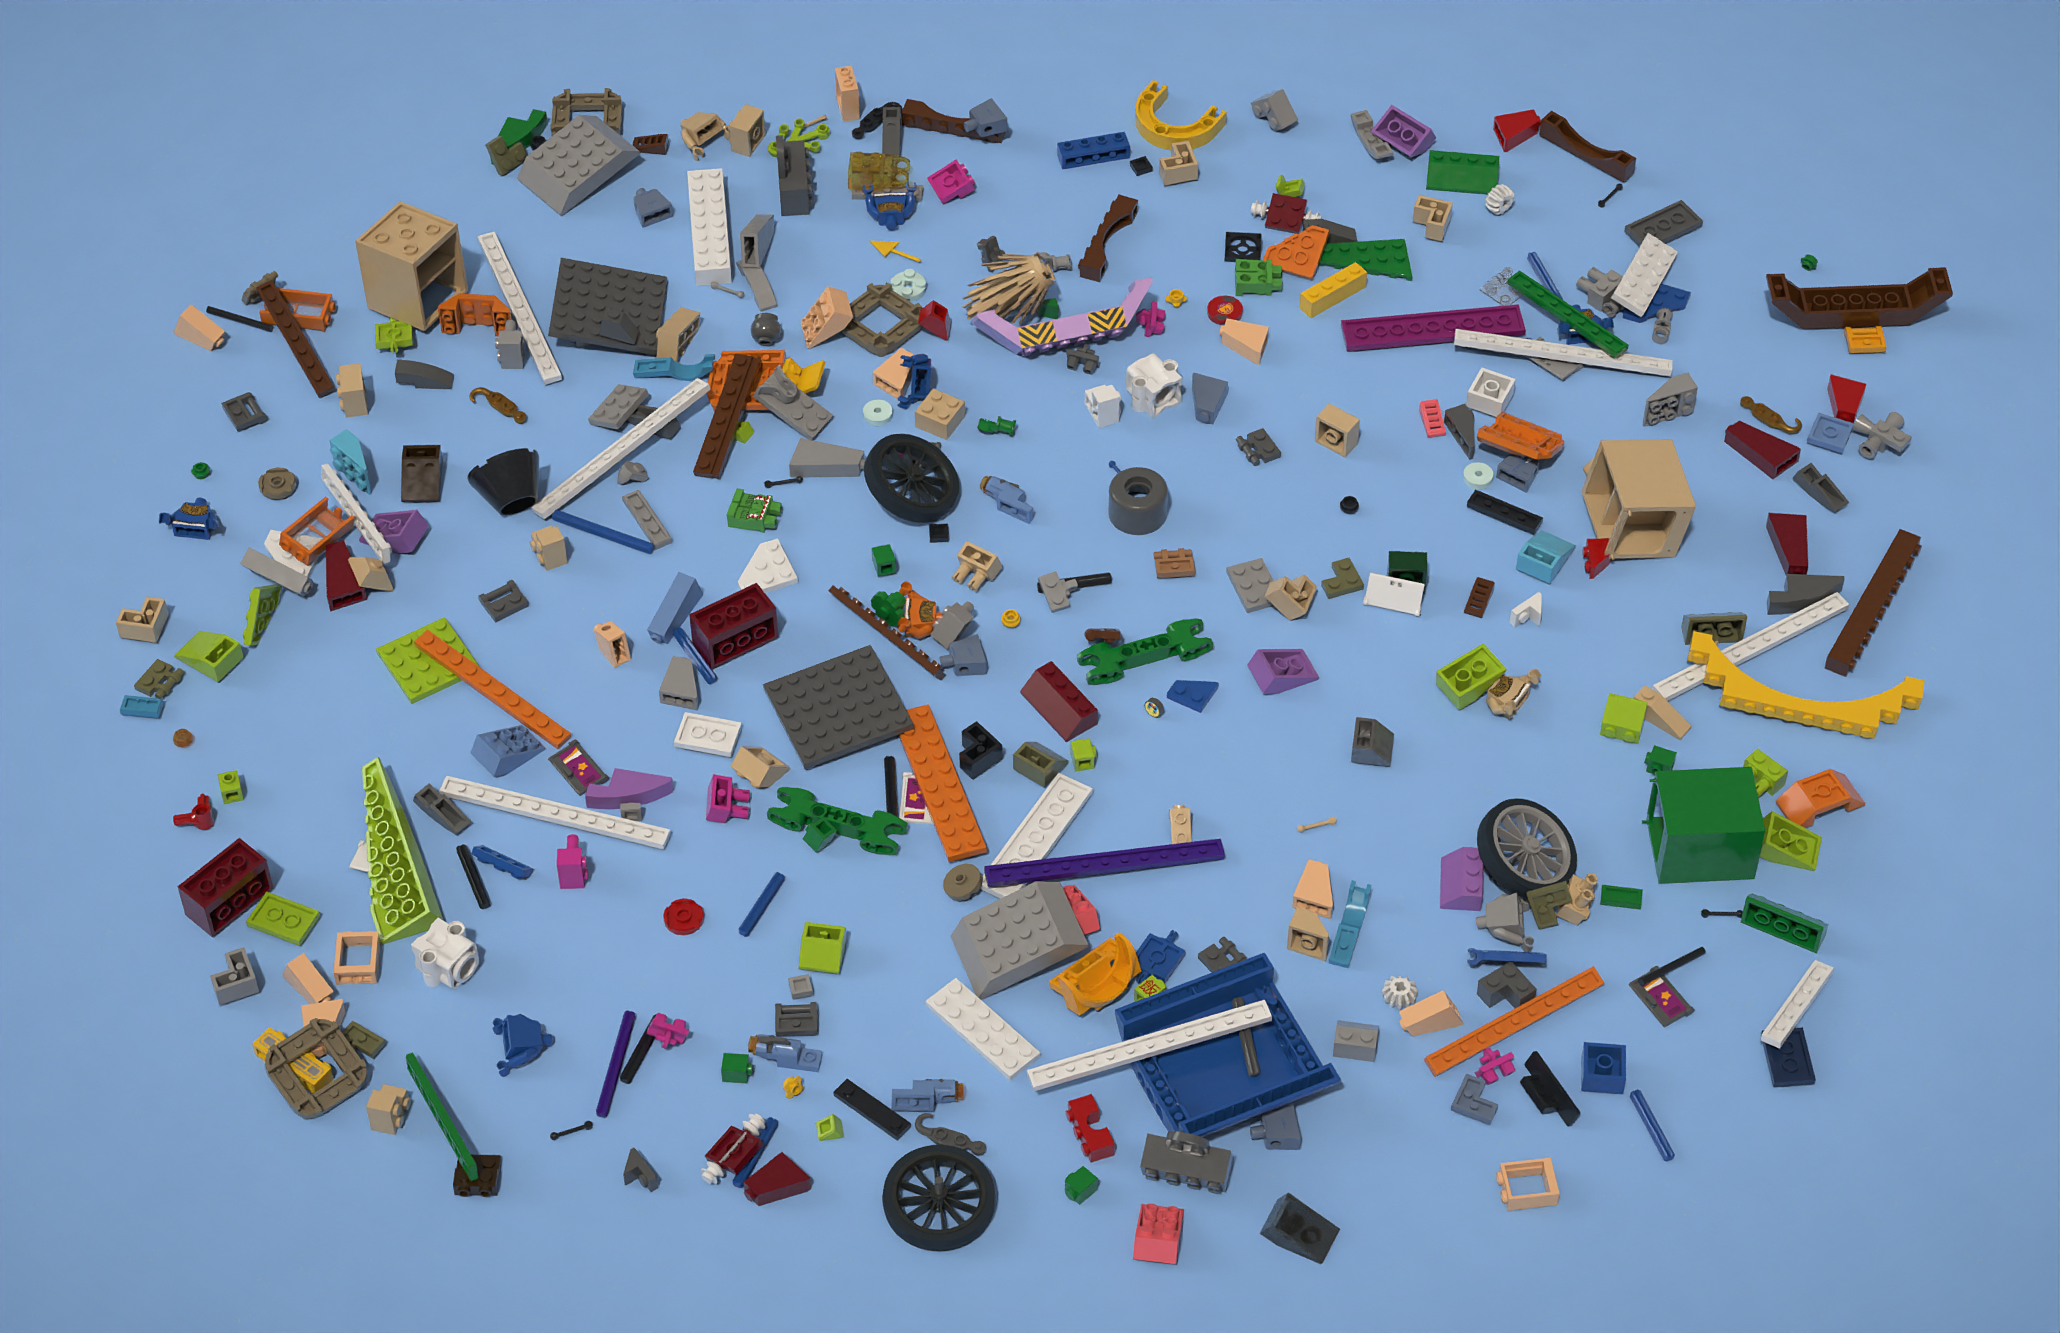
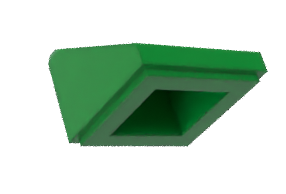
[1037,298,1059,319]

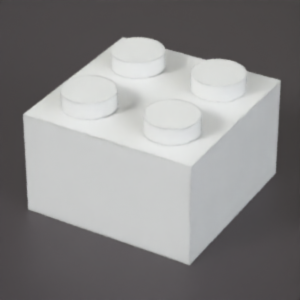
[1466,368,1516,417]

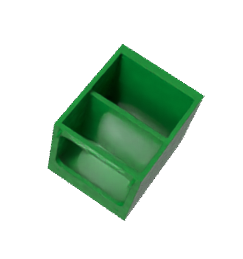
[1642,766,1765,884]

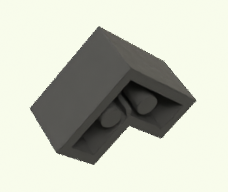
[1477,961,1537,1009]

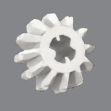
[1485,184,1515,215]
[1382,975,1417,1010]

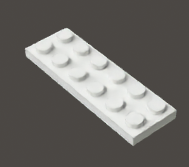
[1611,233,1678,317]
[926,978,1040,1081]

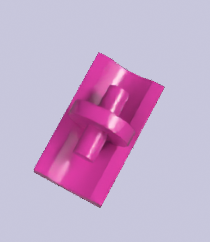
[1135,301,1165,337]
[647,1013,689,1049]
[1475,1048,1515,1085]

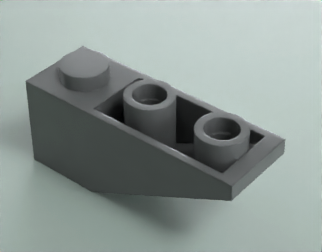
[882,107,901,159]

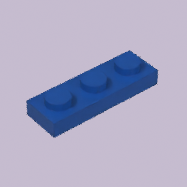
[471,845,533,879]

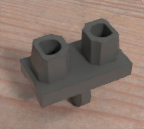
[977,236,1005,272]
[1066,343,1101,375]

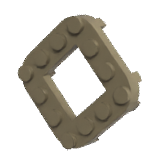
[550,88,622,136]
[840,282,923,357]
[265,1018,367,1120]

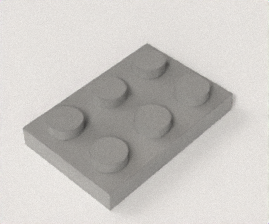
[588,384,649,429]
[1226,558,1274,613]

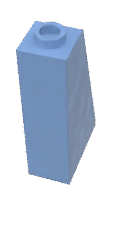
[647,572,703,644]

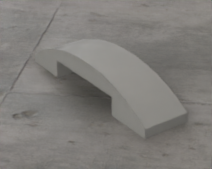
[1351,110,1393,159]
[736,260,777,312]

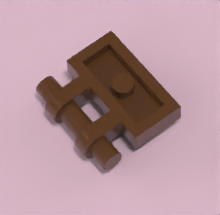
[1084,628,1121,642]

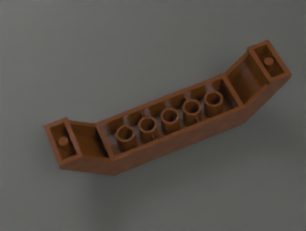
[1766,267,1953,329]

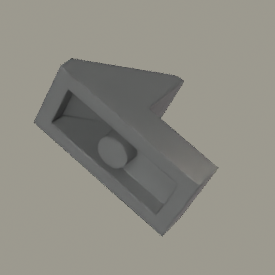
[623,1148,658,1192]

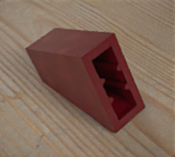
[744,1152,811,1206]

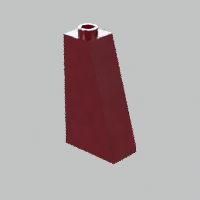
[1724,421,1801,479]
[1766,513,1808,575]
[326,540,367,612]

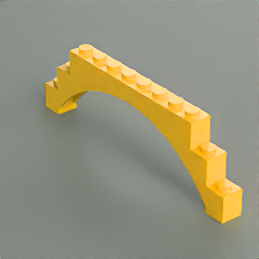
[1687,631,1925,739]

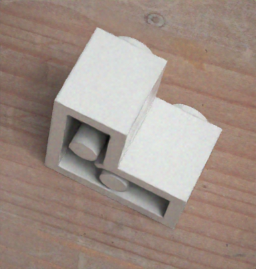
[1084,385,1121,428]

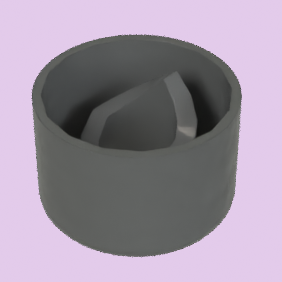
[1108,467,1168,535]

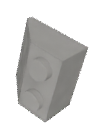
[1333,1020,1379,1062]

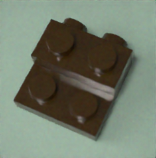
[453,1155,501,1197]

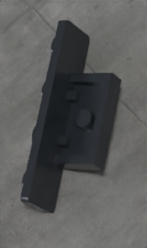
[1520,1051,1580,1126]

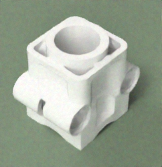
[1126,353,1182,418]
[411,918,479,990]

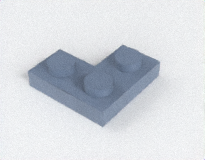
[1451,1074,1498,1125]

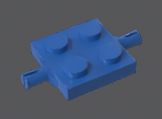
[1136,930,1185,984]

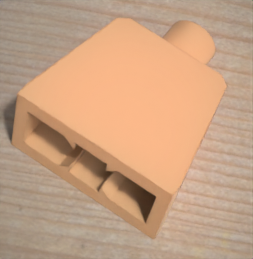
[594,621,631,668]

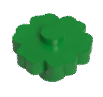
[871,591,906,627]

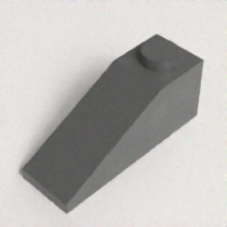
[1303,218,1358,244]
[1444,404,1474,460]

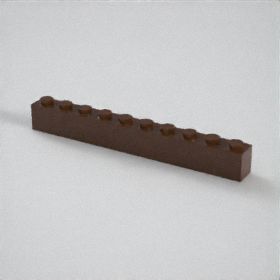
[1824,529,1922,677]

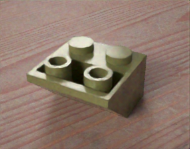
[1013,742,1068,788]

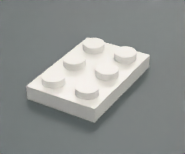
[674,712,742,757]

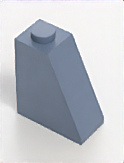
[1192,373,1228,424]

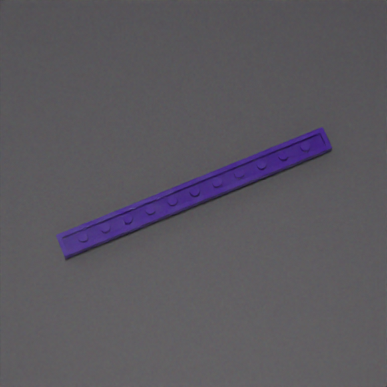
[984,838,1225,887]

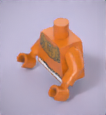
[897,581,943,639]

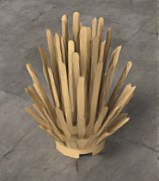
[962,252,1056,325]

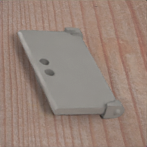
[1524,337,1583,380]

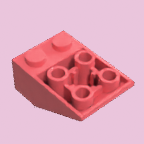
[1063,885,1100,935]
[1133,1204,1184,1264]

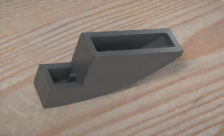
[1767,574,1845,615]

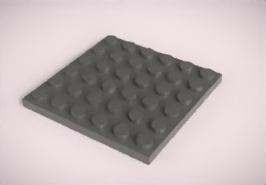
[548,258,667,355]
[763,645,914,769]

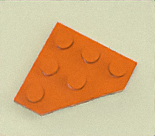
[1263,225,1330,281]

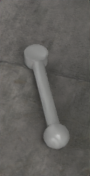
[711,282,744,298]

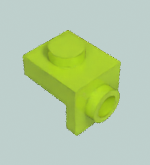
[1276,175,1305,197]

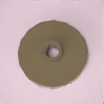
[258,467,296,499]
[943,863,983,901]

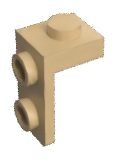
[1169,805,1192,844]

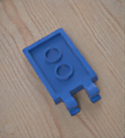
[1467,948,1547,965]

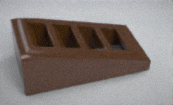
[633,134,669,155]
[1464,577,1495,618]

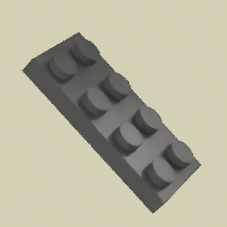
[1624,200,1703,246]

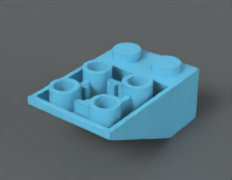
[329,429,371,495]
[1516,531,1576,584]

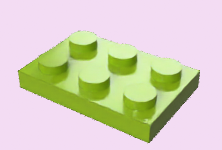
[246,891,320,946]

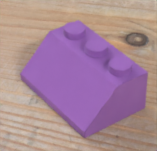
[1371,105,1436,158]
[1440,847,1483,911]

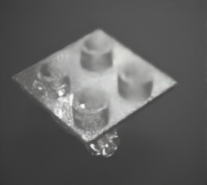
[1479,267,1523,306]

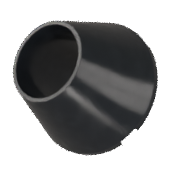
[467,448,539,516]

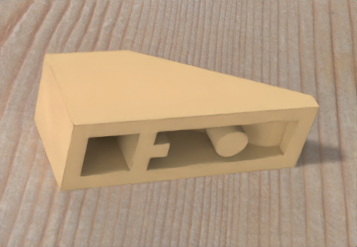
[1634,685,1692,740]

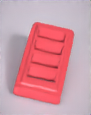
[1419,399,1446,437]

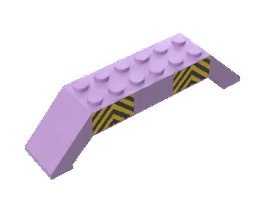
[972,277,1153,356]

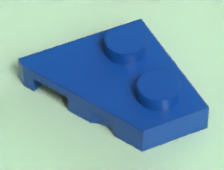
[1167,680,1219,713]

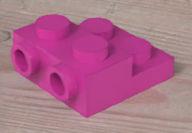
[927,159,976,204]

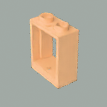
[835,66,860,122]
[333,931,381,985]
[1496,1158,1560,1211]

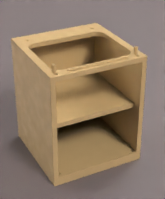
[355,201,468,331]
[1581,439,1696,560]

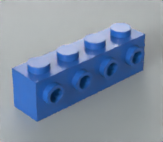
[1057,131,1130,170]

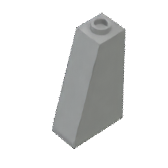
[740,214,775,268]
[789,438,866,478]
[240,547,313,597]

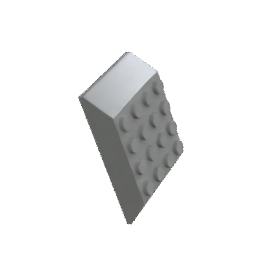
[517,115,640,216]
[951,881,1089,1000]

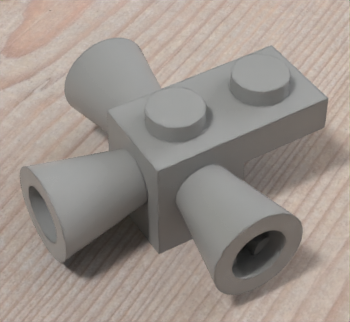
[1853,412,1912,459]

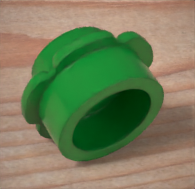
[1801,254,1818,271]
[191,462,210,480]

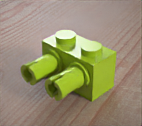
[1743,748,1788,798]

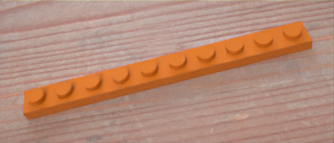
[414,629,571,749]
[1424,966,1604,1077]

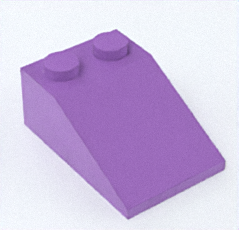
[359,510,429,553]
[1247,649,1319,694]

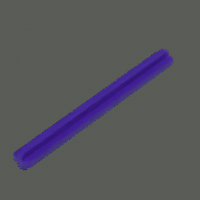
[596,1010,635,1118]

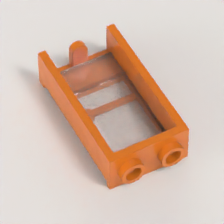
[259,288,336,332]
[279,496,354,566]

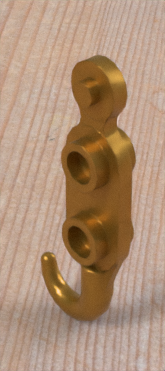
[469,387,526,423]
[1740,396,1802,434]

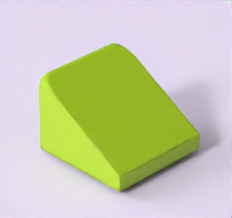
[734,422,754,443]
[816,1114,844,1141]

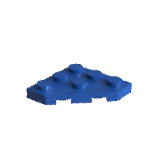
[1623,284,1691,323]

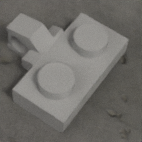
[1038,571,1078,613]

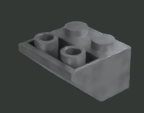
[1351,717,1394,767]

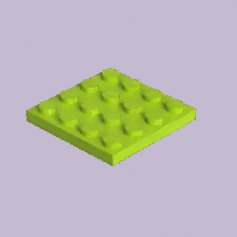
[376,617,480,704]

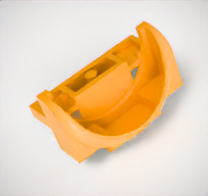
[1049,932,1141,1016]

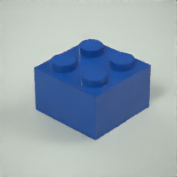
[1581,1042,1626,1094]

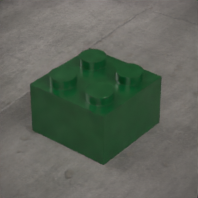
[1386,551,1427,595]

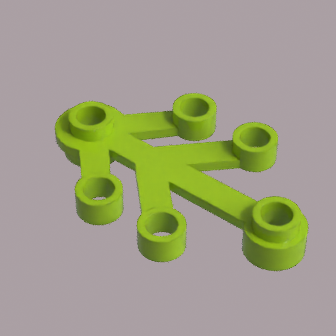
[768,118,830,157]

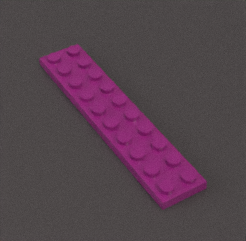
[1341,304,1526,351]

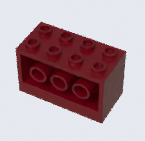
[689,583,778,669]
[177,838,273,937]

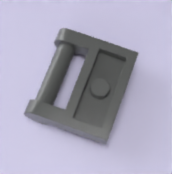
[221,392,267,431]
[478,580,529,623]
[775,1002,817,1036]

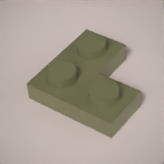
[485,136,527,176]
[1321,557,1364,599]
[1527,881,1572,929]
[326,1021,386,1059]

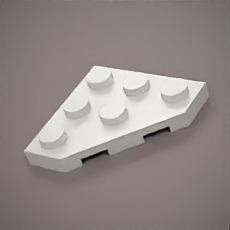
[264,530,322,578]
[738,538,798,593]

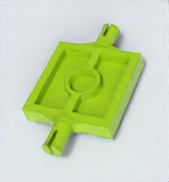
[375,317,413,353]

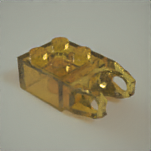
[848,152,910,190]

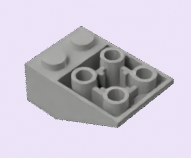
[1642,373,1698,427]

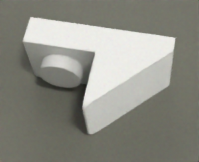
[1510,592,1542,627]

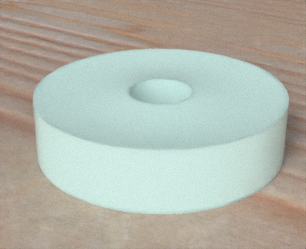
[863,400,892,426]
[1463,462,1493,490]

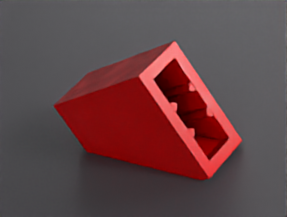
[1493,109,1541,152]
[1827,374,1866,423]

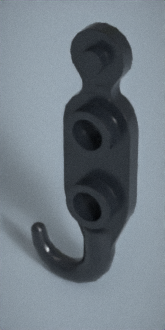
[852,102,903,139]

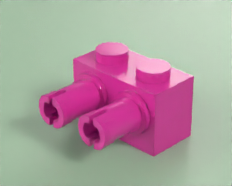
[706,774,750,823]
[557,834,588,889]

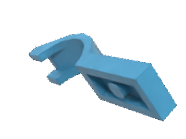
[633,354,715,381]
[1329,880,1372,968]

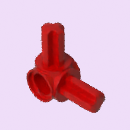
[173,794,214,830]

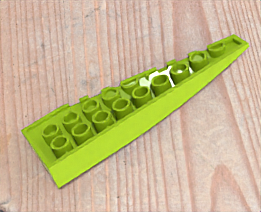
[362,757,443,944]

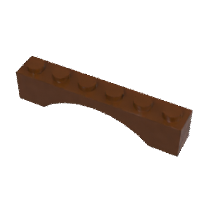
[901,99,1006,143]
[1539,111,1636,182]
[1078,194,1138,283]

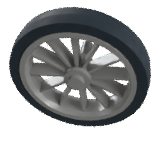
[1477,798,1577,899]

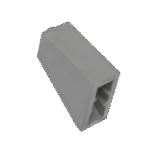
[659,656,699,710]

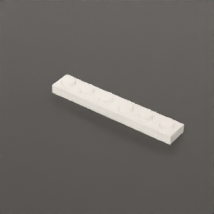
[1761,960,1834,1048]

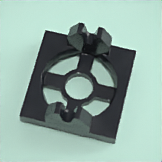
[1224,232,1261,262]

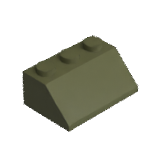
[1681,612,1747,645]

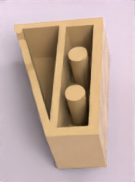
[656,307,700,362]

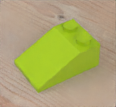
[1436,643,1507,710]
[1760,811,1822,871]

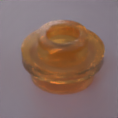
[173,729,193,747]

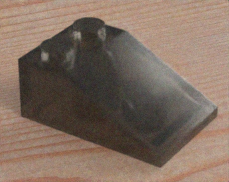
[1260,1193,1340,1264]

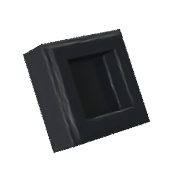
[1130,156,1153,176]
[929,523,949,543]

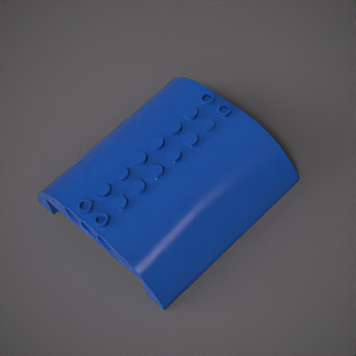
[1115,952,1341,1137]

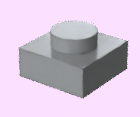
[620,802,642,821]
[788,974,813,999]

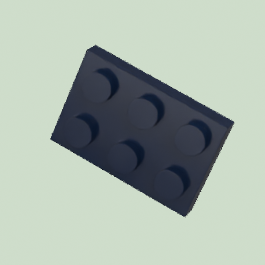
[1761,1027,1816,1087]

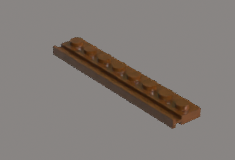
[693,354,762,479]

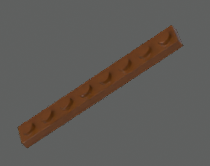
[256,280,335,398]
[828,585,946,680]

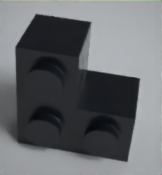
[959,721,1002,779]

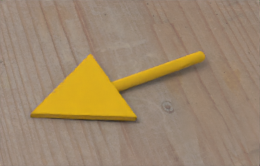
[870,241,921,262]

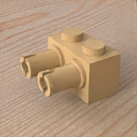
[952,541,1002,592]
[1556,873,1598,925]

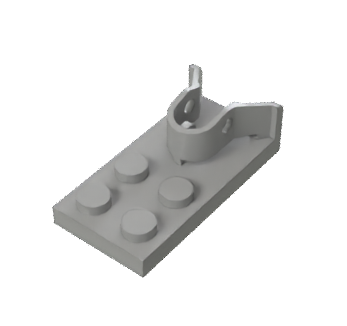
[753,364,833,440]

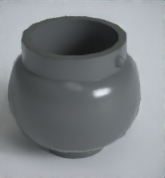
[751,313,781,346]

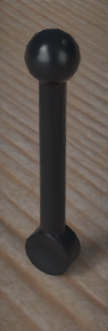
[1598,183,1623,208]
[764,476,803,488]
[1701,909,1743,918]
[550,1121,593,1140]

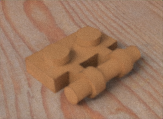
[1154,548,1195,578]

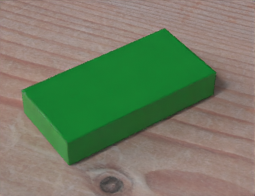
[1600,885,1643,910]

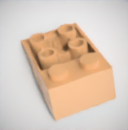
[801,286,853,349]

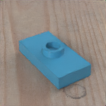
[120,695,164,718]

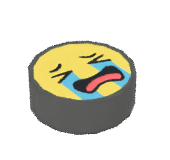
[1144,697,1164,718]

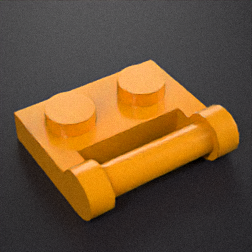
[1844,326,1886,353]

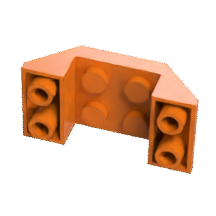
[438,293,512,336]
[1776,769,1865,828]

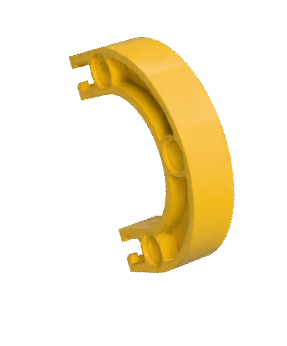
[1135,80,1227,150]

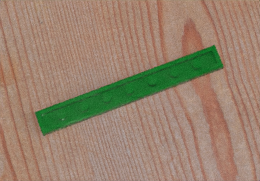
[1507,270,1629,358]
[406,1052,478,1181]

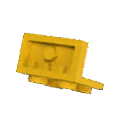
[782,357,826,394]

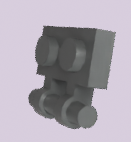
[1236,428,1281,466]
[1198,937,1247,973]

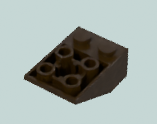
[401,445,443,502]

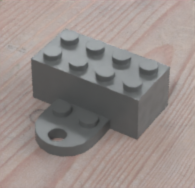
[776,135,812,216]
[1140,1131,1233,1194]

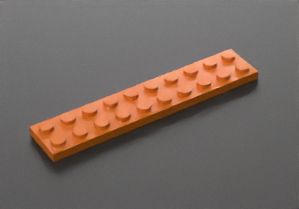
[898,704,987,862]

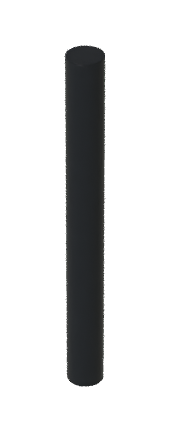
[206,306,273,332]
[1638,947,1706,986]

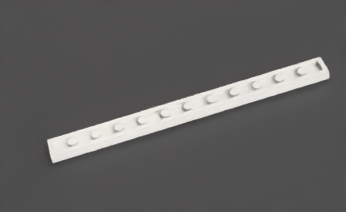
[478,231,562,385]
[1454,329,1673,376]
[531,378,711,519]
[1652,592,1849,701]
[439,776,671,850]
[1027,1000,1272,1091]

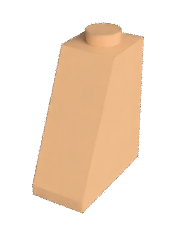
[174,305,225,351]
[1219,319,1269,365]
[873,348,913,400]
[1292,859,1333,919]
[282,953,334,1004]
[1399,990,1463,1037]
[301,999,346,1057]

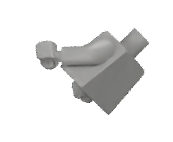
[1476,893,1534,952]

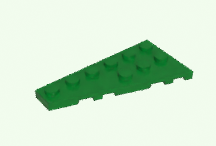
[1318,239,1413,281]

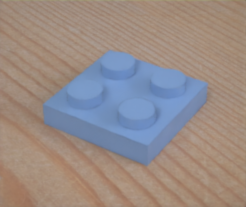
[1807,413,1854,453]

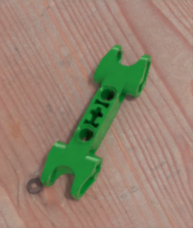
[1077,618,1213,685]
[767,787,908,855]

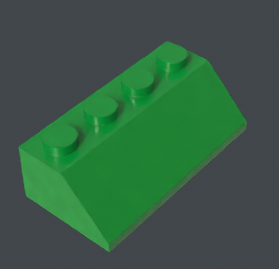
[1426,150,1500,195]
[1740,893,1829,954]

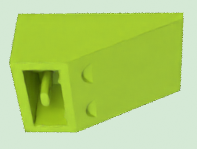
[174,631,244,682]

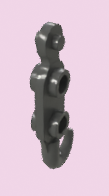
[915,1113,986,1156]

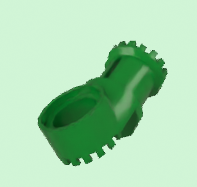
[977,416,1016,436]

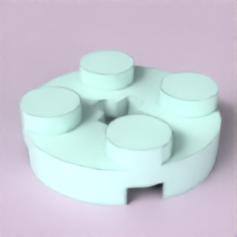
[890,269,926,301]

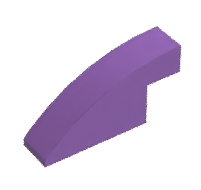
[585,768,674,809]

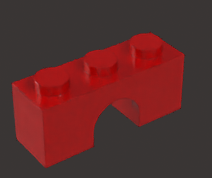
[1066,1094,1115,1163]

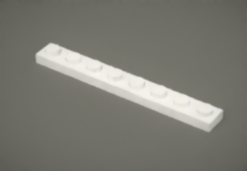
[321,463,392,564]

